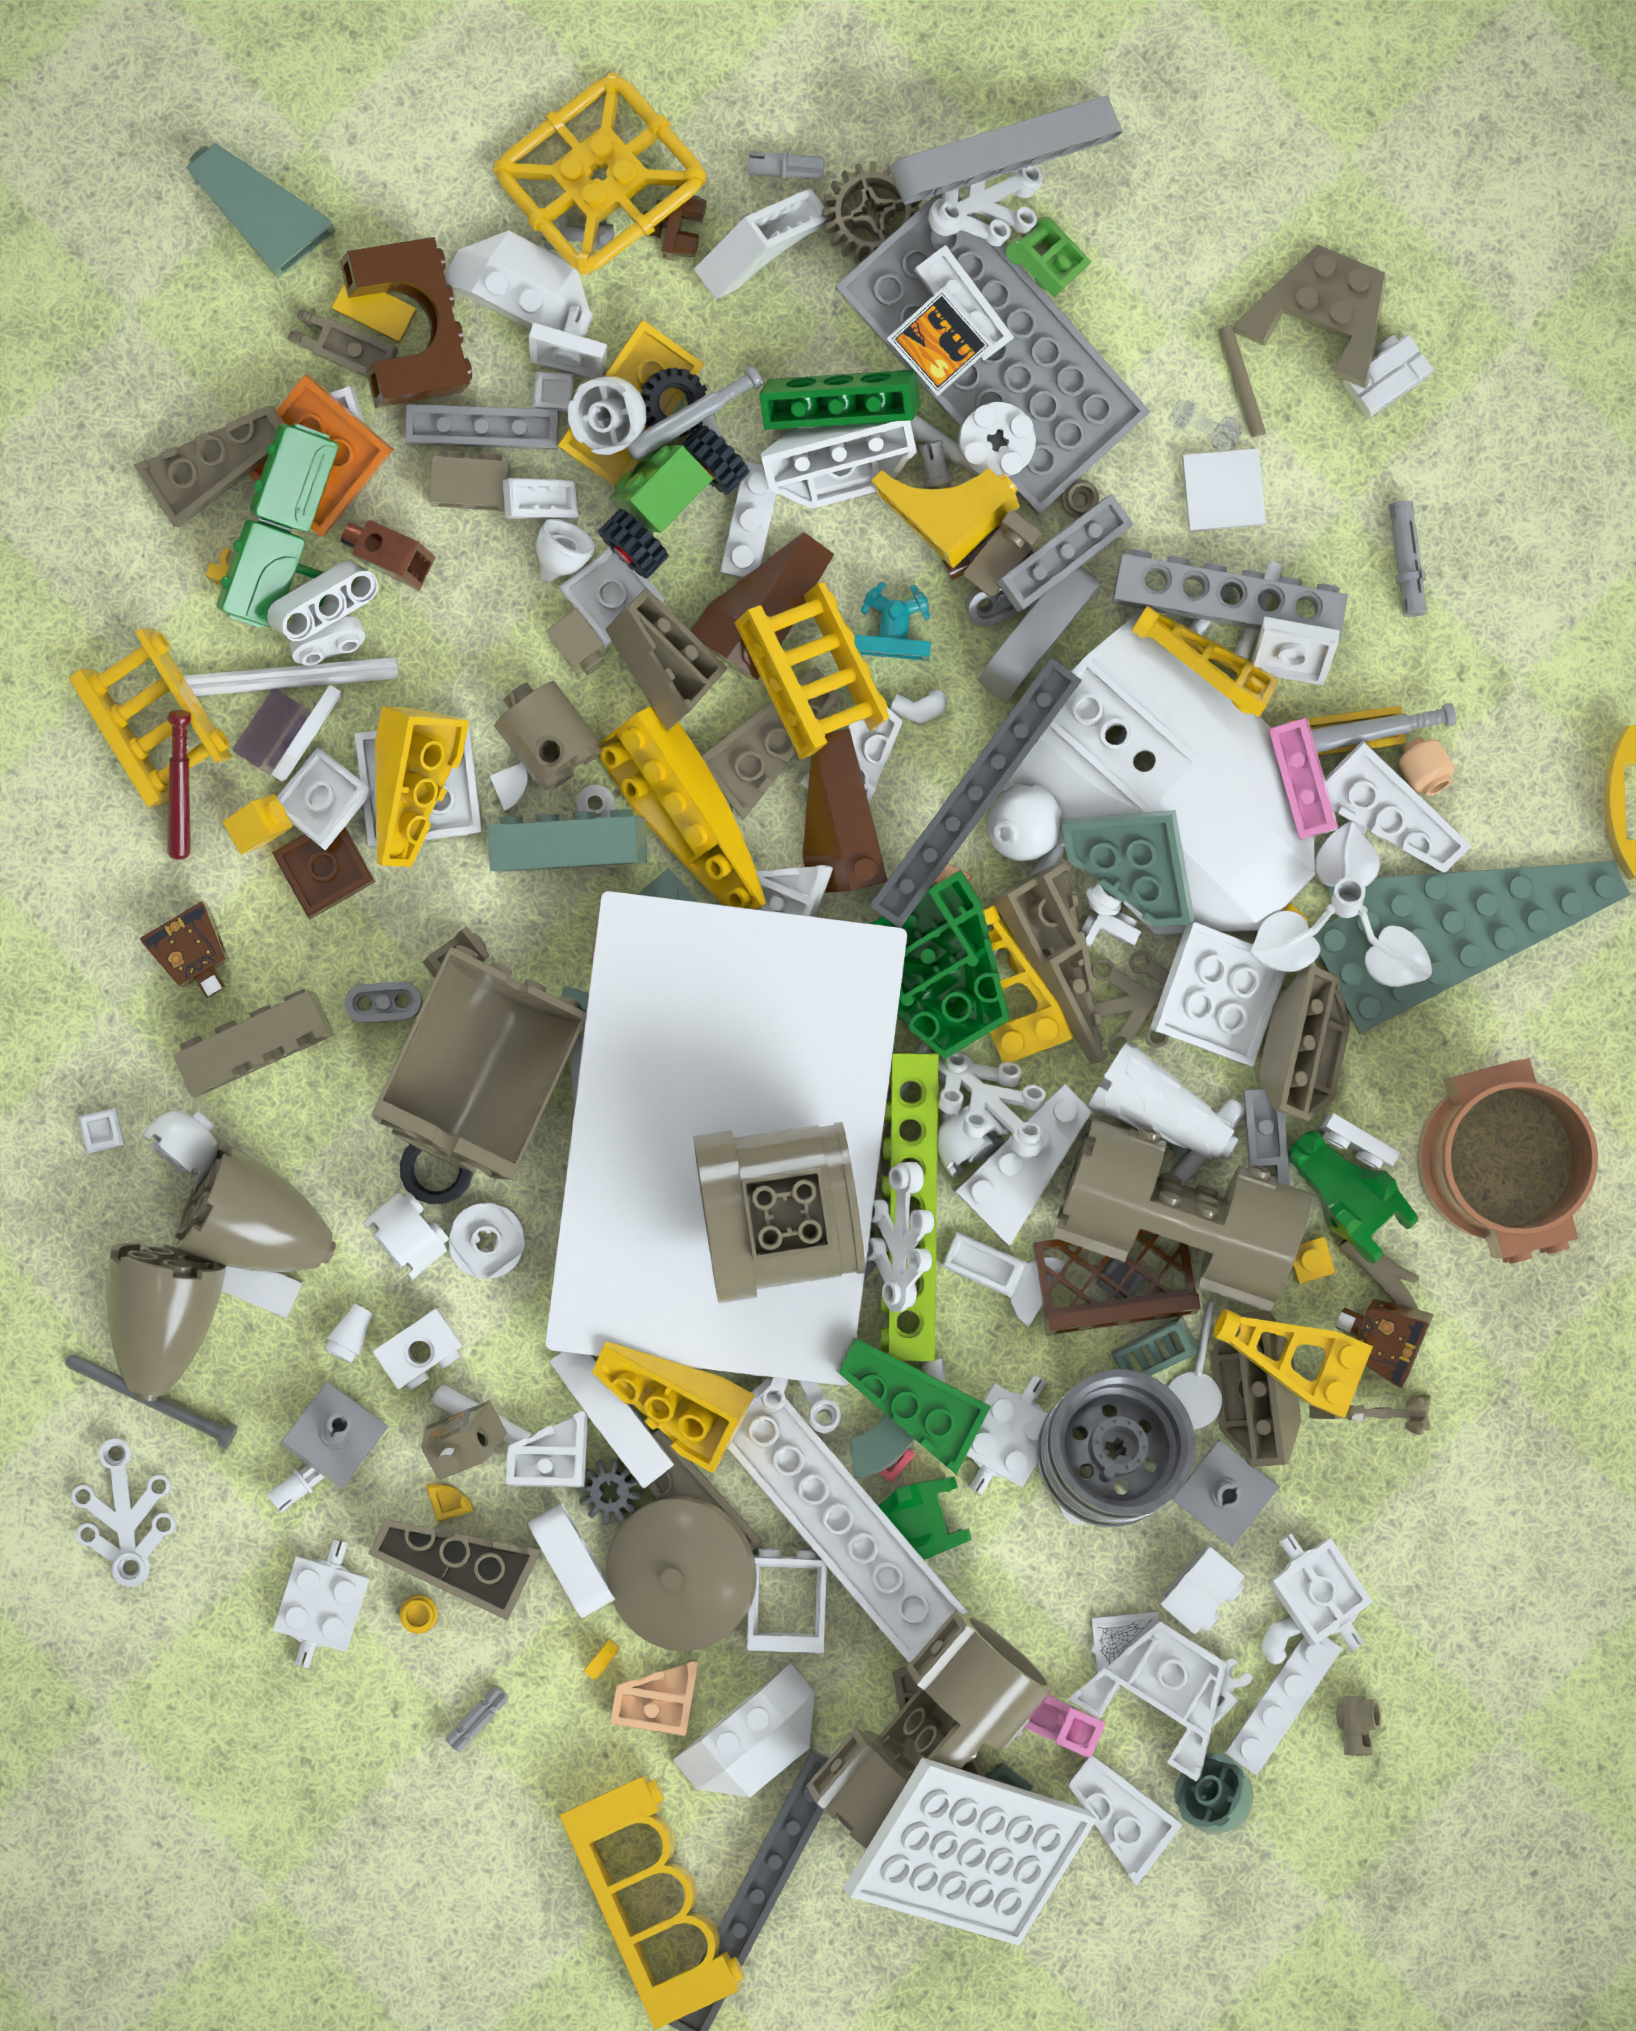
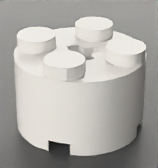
[363,1192,449,1280]

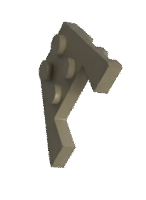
[1233,245,1386,389]

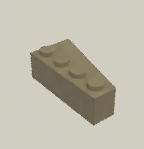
[173,989,335,1097]
[368,1519,541,1621]

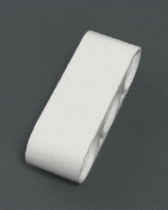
[267,561,378,641]
[528,1503,616,1618]

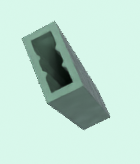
[186,143,336,279]

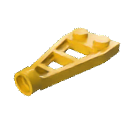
[1131,605,1279,718]
[983,905,1074,1063]
[1213,1309,1373,1418]

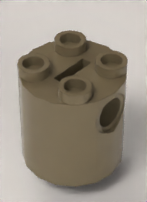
[494,681,603,790]

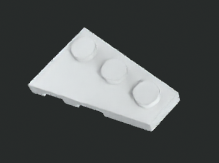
[1067,1755,1183,1886]

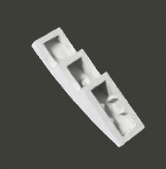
[549,1352,674,1488]

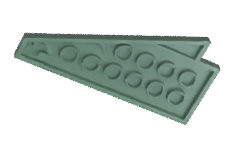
[1313,861,1631,1034]

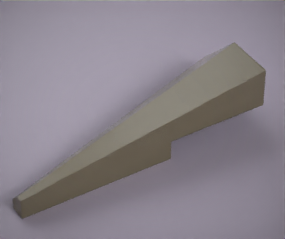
[991,860,1108,1064]

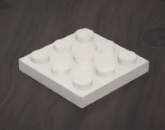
[354,719,483,847]
[1150,922,1286,1067]

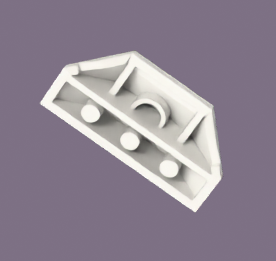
[444,231,593,331]
[760,421,917,509]
[672,1662,815,1797]

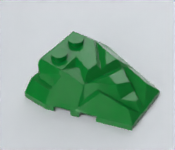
[869,869,1010,1059]

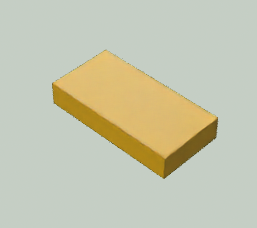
[332,282,417,344]

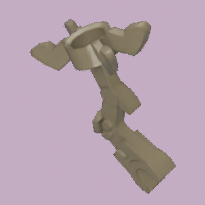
[1309,1395,1430,1435]

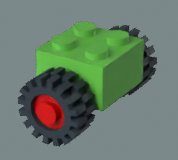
[598,425,750,579]

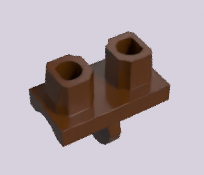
[643,186,707,261]

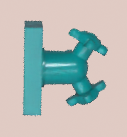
[855,582,931,661]

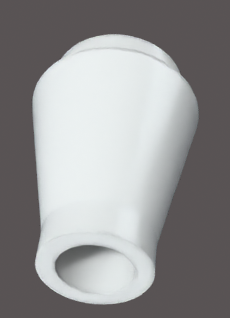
[324,1304,373,1363]

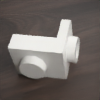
[1081,912,1141,948]

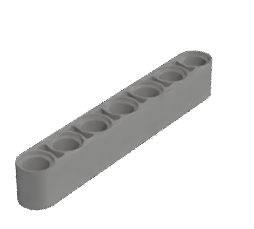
[888,96,1123,204]

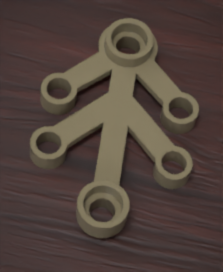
[1092,950,1170,1056]

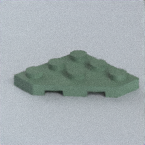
[1061,810,1194,927]

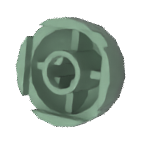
[1174,1754,1254,1834]

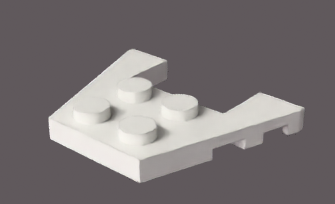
[1069,1621,1227,1782]

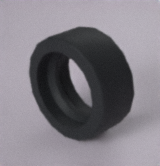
[400,1144,473,1204]

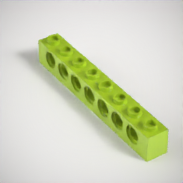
[881,1053,938,1361]

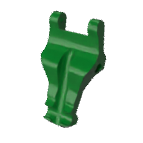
[1288,1130,1418,1264]
[878,1476,972,1559]

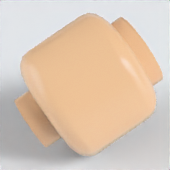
[1398,737,1455,796]

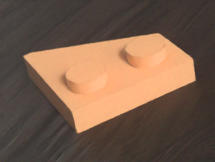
[610,1661,698,1736]

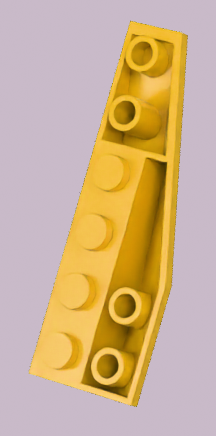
[598,706,766,910]

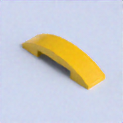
[1603,725,1636,880]

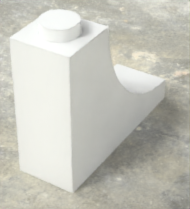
[694,188,832,299]

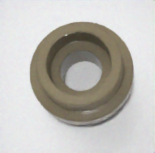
[1061,480,1099,518]

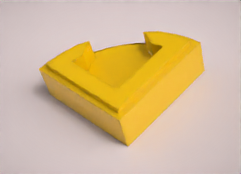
[426,1483,474,1522]
[583,1638,620,1680]

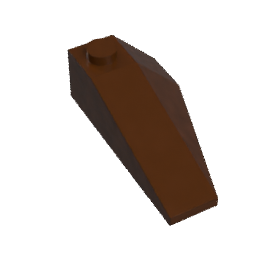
[690,532,834,680]
[802,728,887,893]

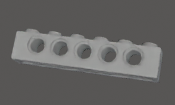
[1112,549,1348,640]

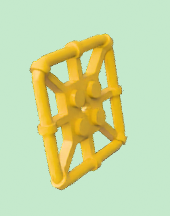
[493,72,707,275]

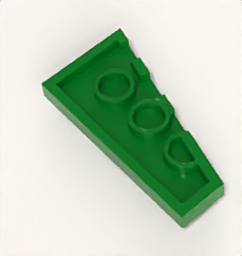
[837,1337,991,1475]

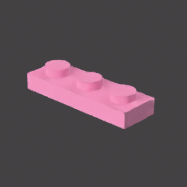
[1269,718,1339,840]

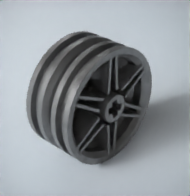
[1037,1369,1196,1527]

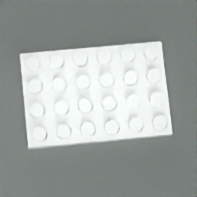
[843,1757,1097,1945]

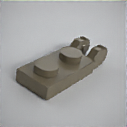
[287,309,398,378]

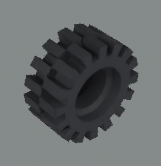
[640,367,707,437]

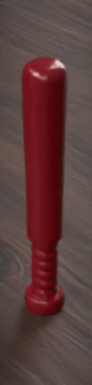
[167,710,192,860]

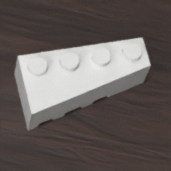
[955,1084,1092,1246]

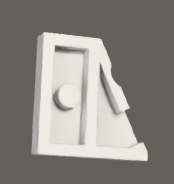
[756,865,833,917]
[506,1412,588,1488]

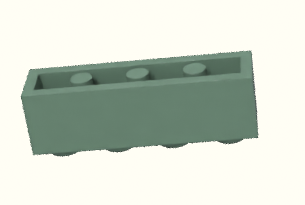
[488,809,647,872]

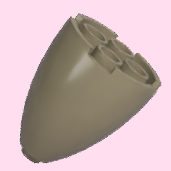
[175,1143,336,1272]
[107,1242,226,1401]

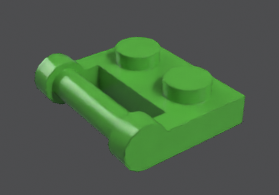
[1006,217,1092,298]

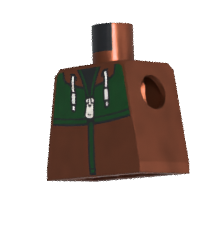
[341,520,436,591]

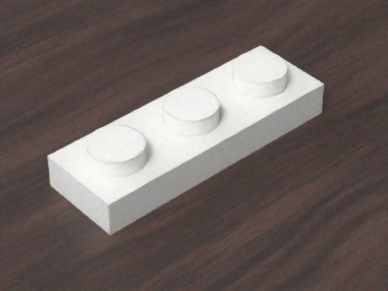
[914,245,1014,362]
[720,462,777,578]

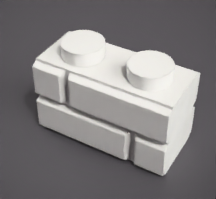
[1342,334,1433,420]

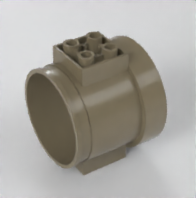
[693,1121,865,1303]

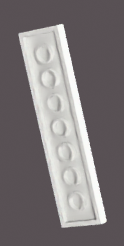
[728,1377,968,1663]

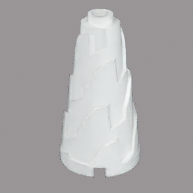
[1088,1041,1239,1160]

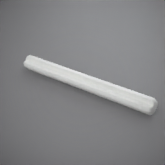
[184,657,399,696]

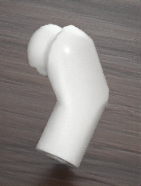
[890,690,947,724]
[1261,1616,1301,1664]

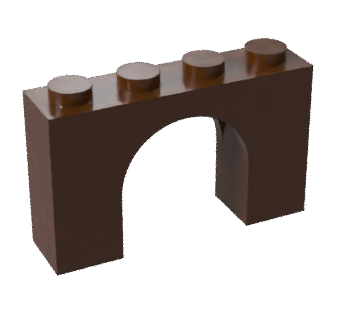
[340,237,472,408]

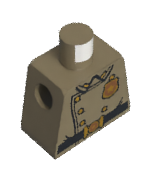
[421,1400,507,1479]

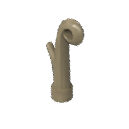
[1338,1239,1419,1310]

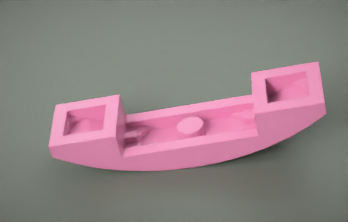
[1025,1695,1106,1759]

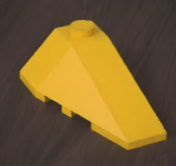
[375,706,469,867]
[592,1341,755,1473]

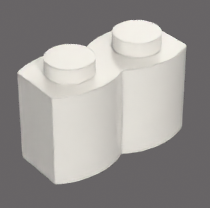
[1158,1543,1245,1634]

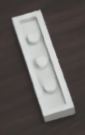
[1224,1635,1343,1775]

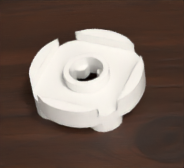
[958,402,1036,477]
[449,1203,526,1278]

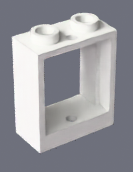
[747,1548,827,1653]

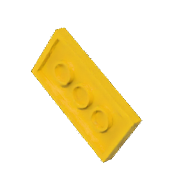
[556,320,704,487]

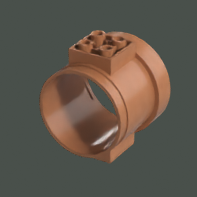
[1417,1058,1598,1264]

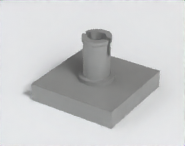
[280,1382,388,1489]
[1172,1439,1280,1547]

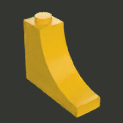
[871,468,1020,568]

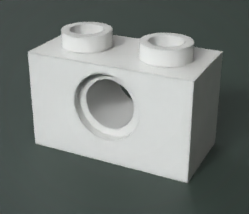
[372,1308,464,1391]

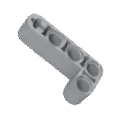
[978,566,1102,703]

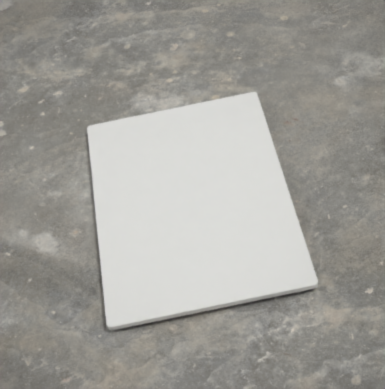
[546,891,907,1386]

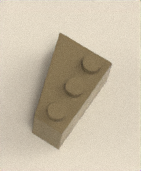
[605,587,728,731]

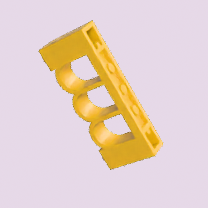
[559,1774,745,2030]

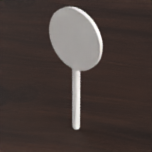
[1168,1301,1222,1429]

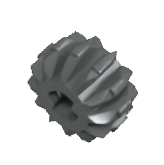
[578,1458,643,1524]

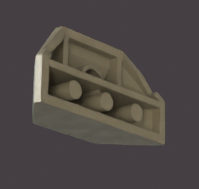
[1258,964,1350,1122]
[1210,1311,1301,1467]

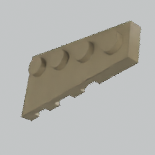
[134,405,285,528]
[648,1429,763,1551]

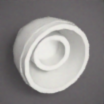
[536,518,594,582]

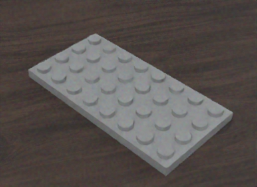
[835,194,1151,515]

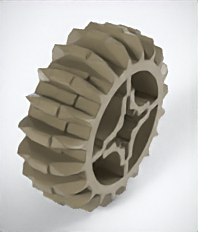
[822,161,922,263]

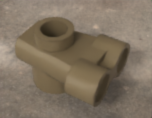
[1336,1696,1381,1756]

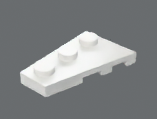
[799,707,903,803]

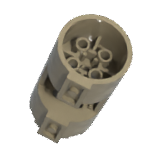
[1052,1118,1312,1312]
[806,1610,1053,1849]

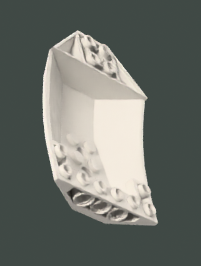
[1002,609,1315,935]

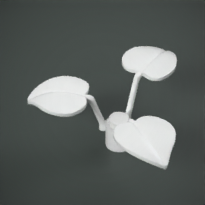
[1251,821,1432,987]

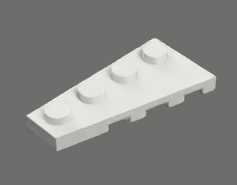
[1325,740,1472,873]

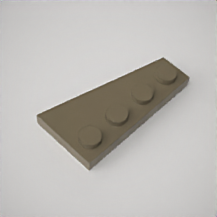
[701,667,840,821]

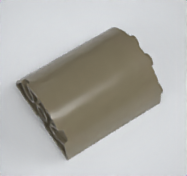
[372,945,587,1180]

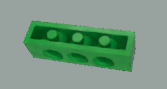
[759,369,921,430]

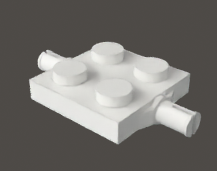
[967,1375,1047,1495]
[1268,1533,1373,1651]
[273,1539,369,1668]

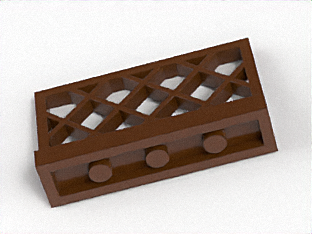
[1033,1229,1201,1336]

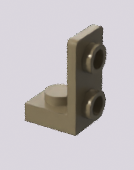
[963,509,1041,598]

